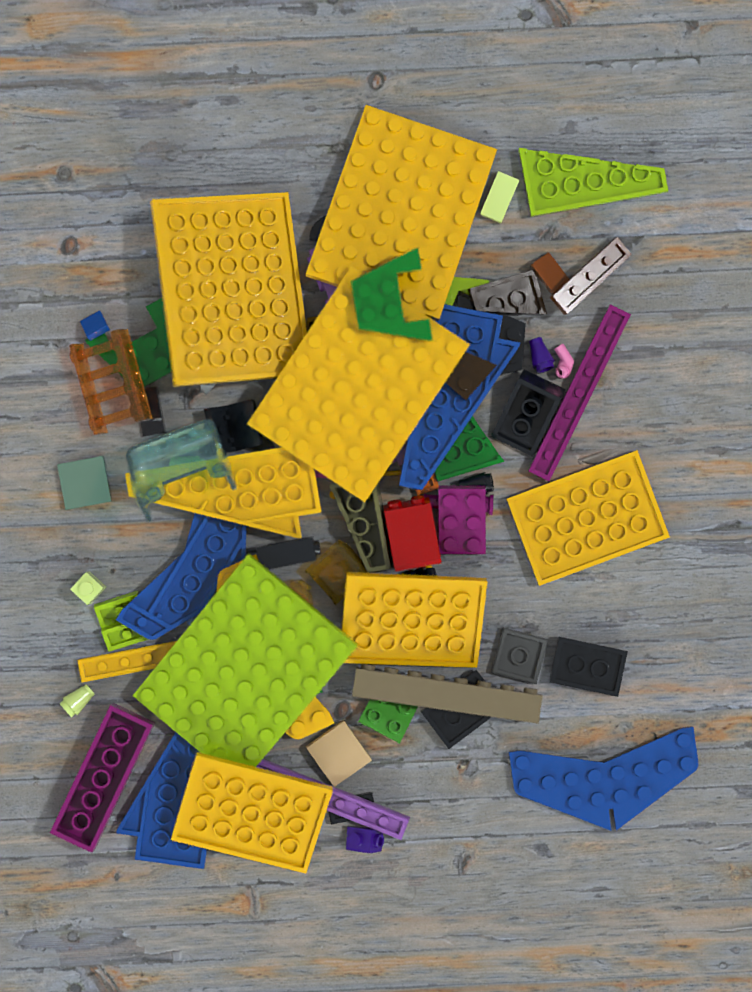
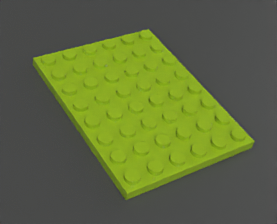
[133,554,359,767]

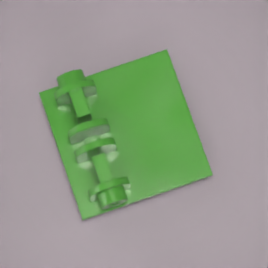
[358,699,418,744]

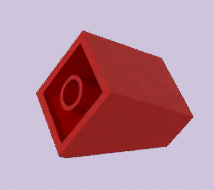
[383,495,442,572]

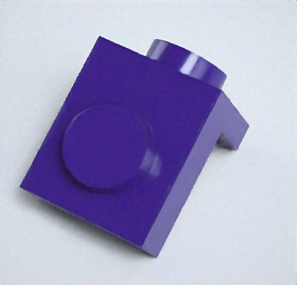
[346,826,384,854]

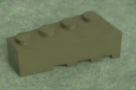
[329,482,394,573]

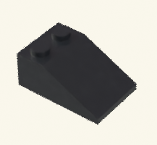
[491,369,566,457]

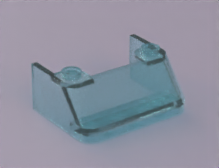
[126,420,237,522]

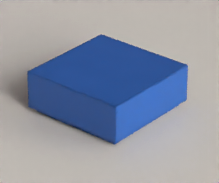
[80,310,110,341]

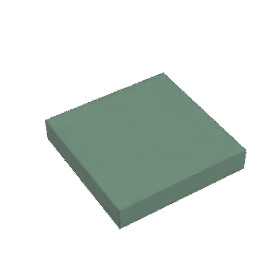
[57,456,112,510]

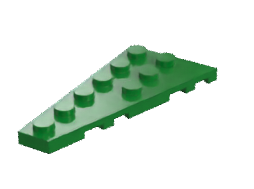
[435,416,505,482]

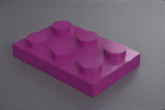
[438,485,486,554]

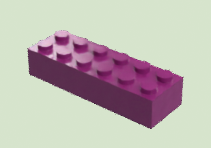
[50,703,155,853]

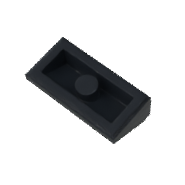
[135,386,166,437]

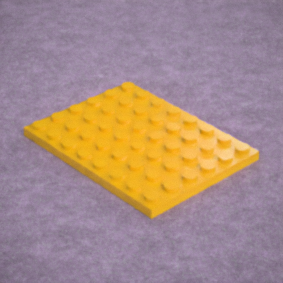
[306,105,497,321]
[150,192,307,386]
[247,266,470,502]

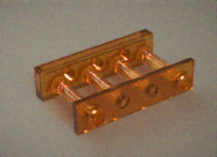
[69,329,153,435]

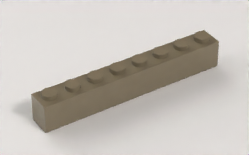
[352,664,543,724]

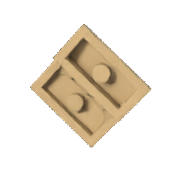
[306,719,372,787]

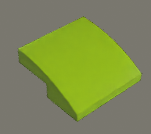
[94,590,148,652]

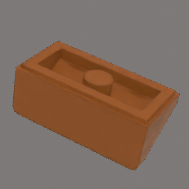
[530,252,569,294]

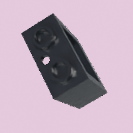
[257,536,321,569]

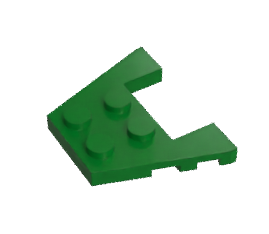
[351,248,433,341]
[85,298,172,391]

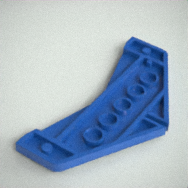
[116,513,247,640]
[509,726,698,831]

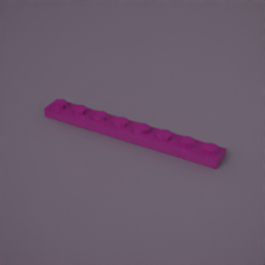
[528,304,631,482]

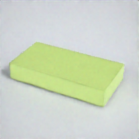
[480,171,519,224]

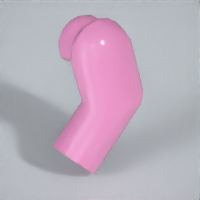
[554,343,574,379]

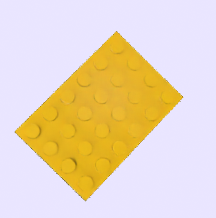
[506,450,670,586]
[341,572,488,668]
[171,752,333,874]

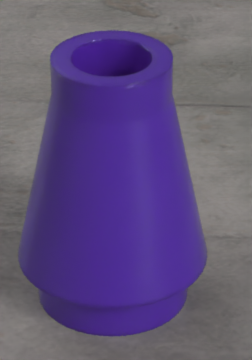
[529,337,555,373]

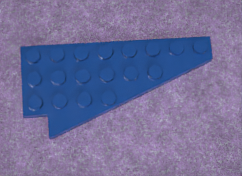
[399,304,520,491]
[116,732,207,869]

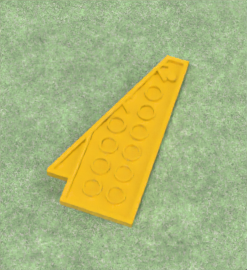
[125,447,322,538]

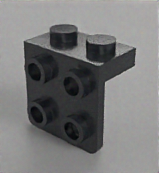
[204,399,263,455]

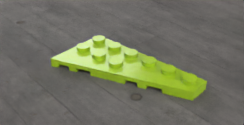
[518,148,668,217]

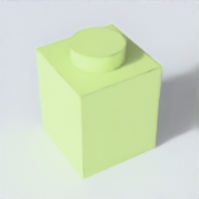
[70,572,107,605]

